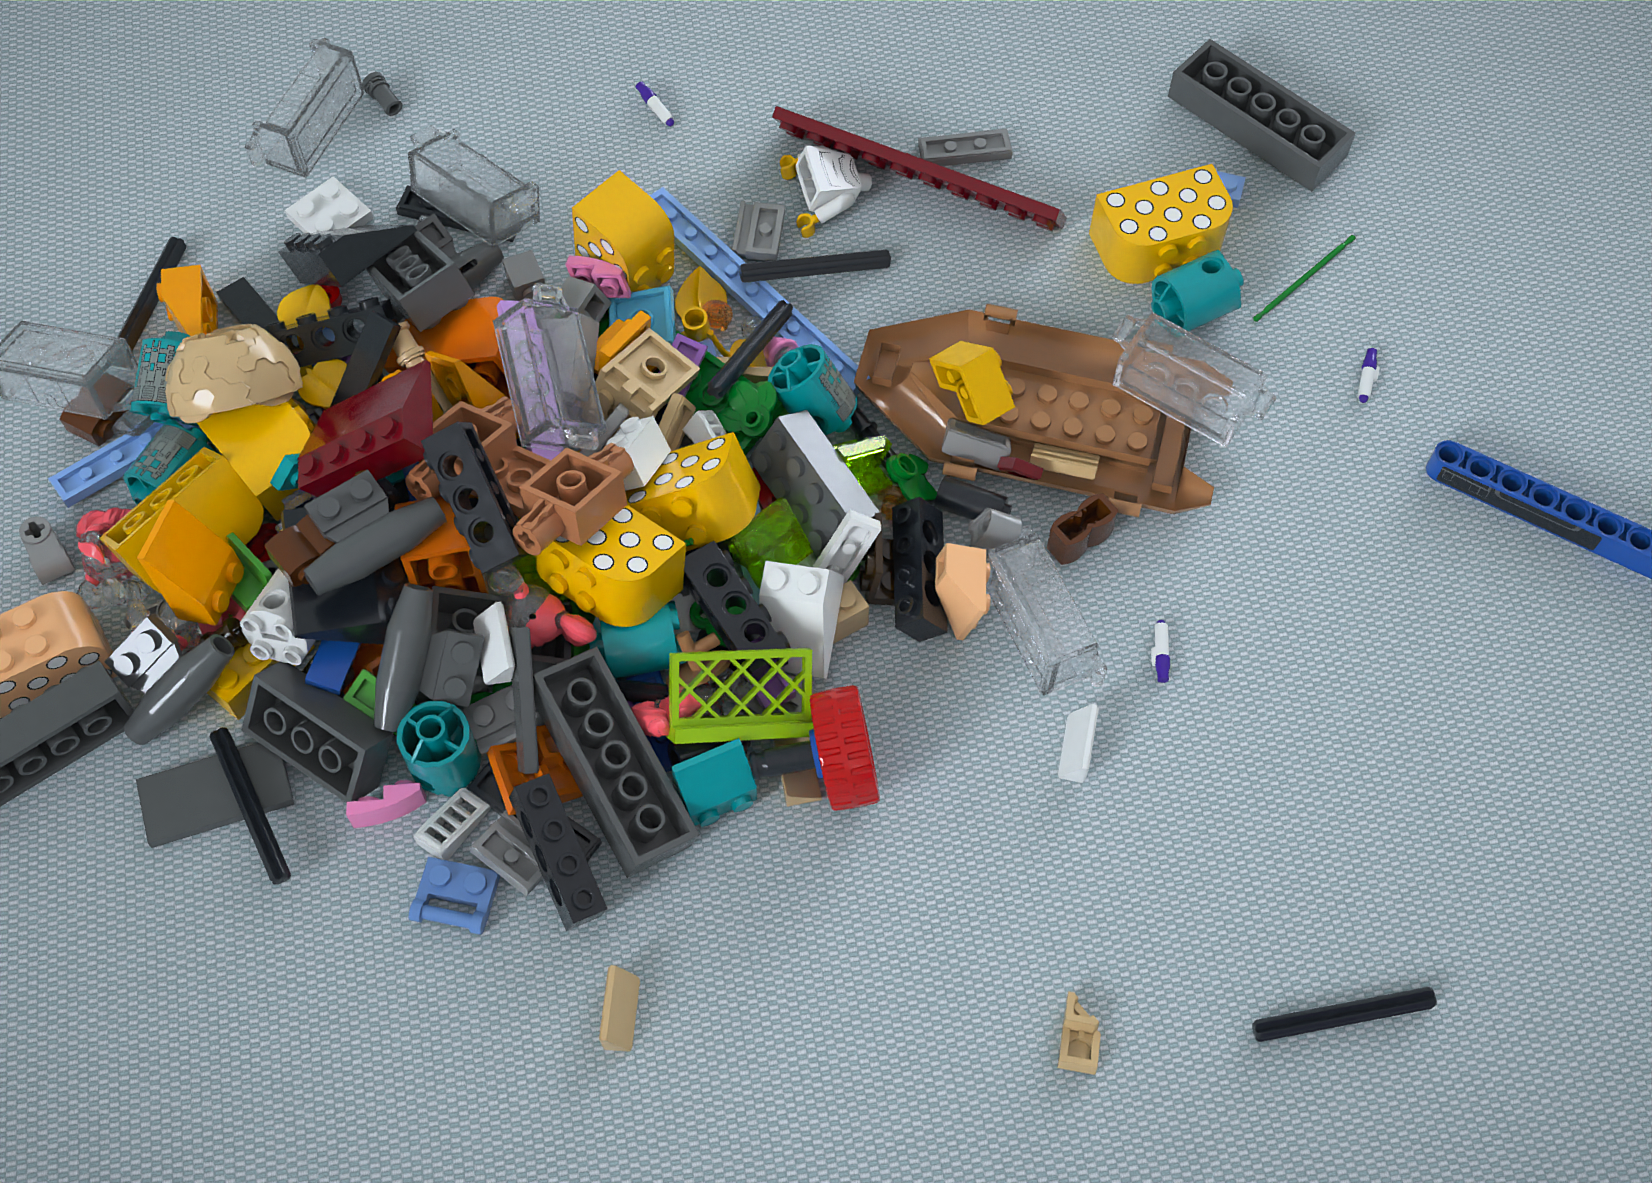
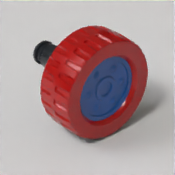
[749,685,880,811]

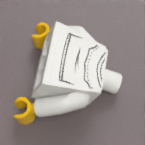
[780,146,872,238]

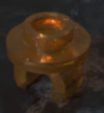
[702,300,733,331]
[877,485,908,520]

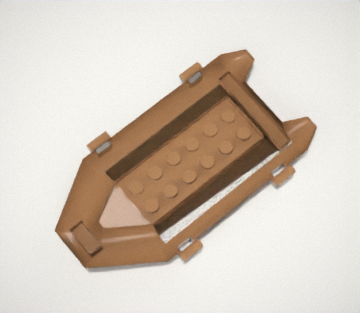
[854,303,1235,518]

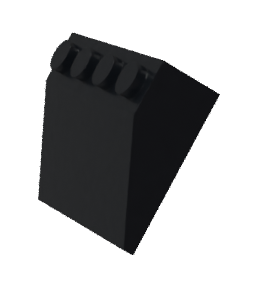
[278,225,417,287]
[281,503,409,645]

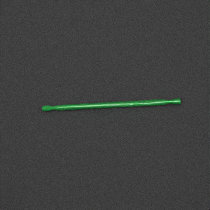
[1253,235,1356,322]

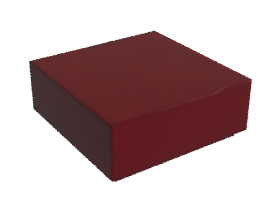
[997,457,1044,480]

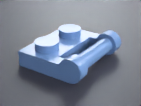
[409,857,501,935]

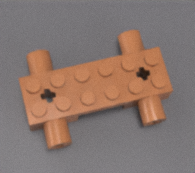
[405,396,634,556]

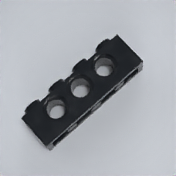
[265,297,398,368]
[421,421,530,573]
[892,497,948,642]
[683,541,791,685]
[509,773,608,931]

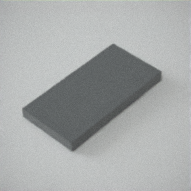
[136,743,294,848]

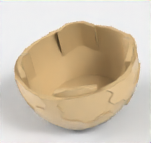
[165,324,303,423]

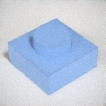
[1217,171,1246,208]

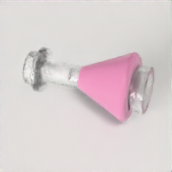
[741,316,798,367]

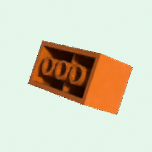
[384,297,516,399]
[395,495,489,594]

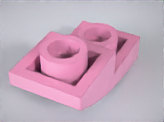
[565,256,632,298]
[346,780,426,828]

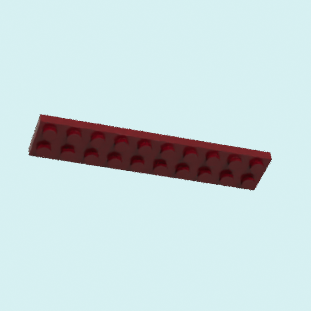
[772,106,1067,232]

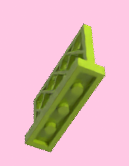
[666,648,813,744]

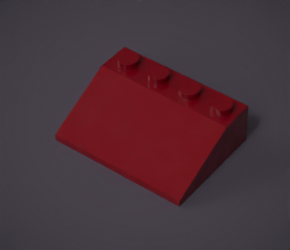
[298,360,433,497]

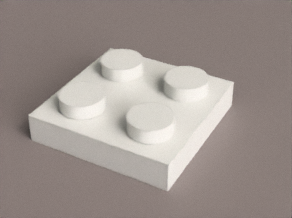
[285,176,374,234]

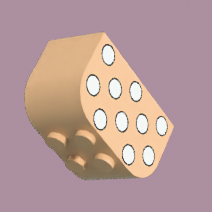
[0,591,117,719]

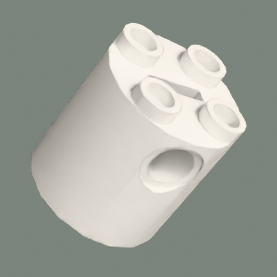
[240,568,316,665]

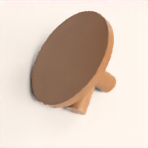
[666,631,731,691]

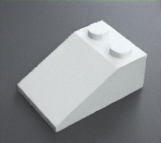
[599,416,671,491]
[759,561,845,679]

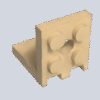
[583,328,701,439]

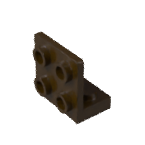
[860,513,895,606]

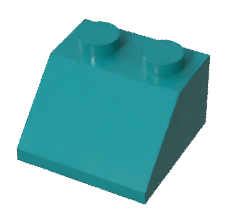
[672,738,757,827]

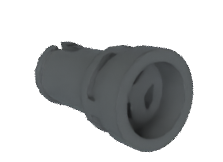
[362,72,403,116]

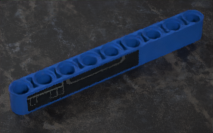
[1426,440,1652,579]

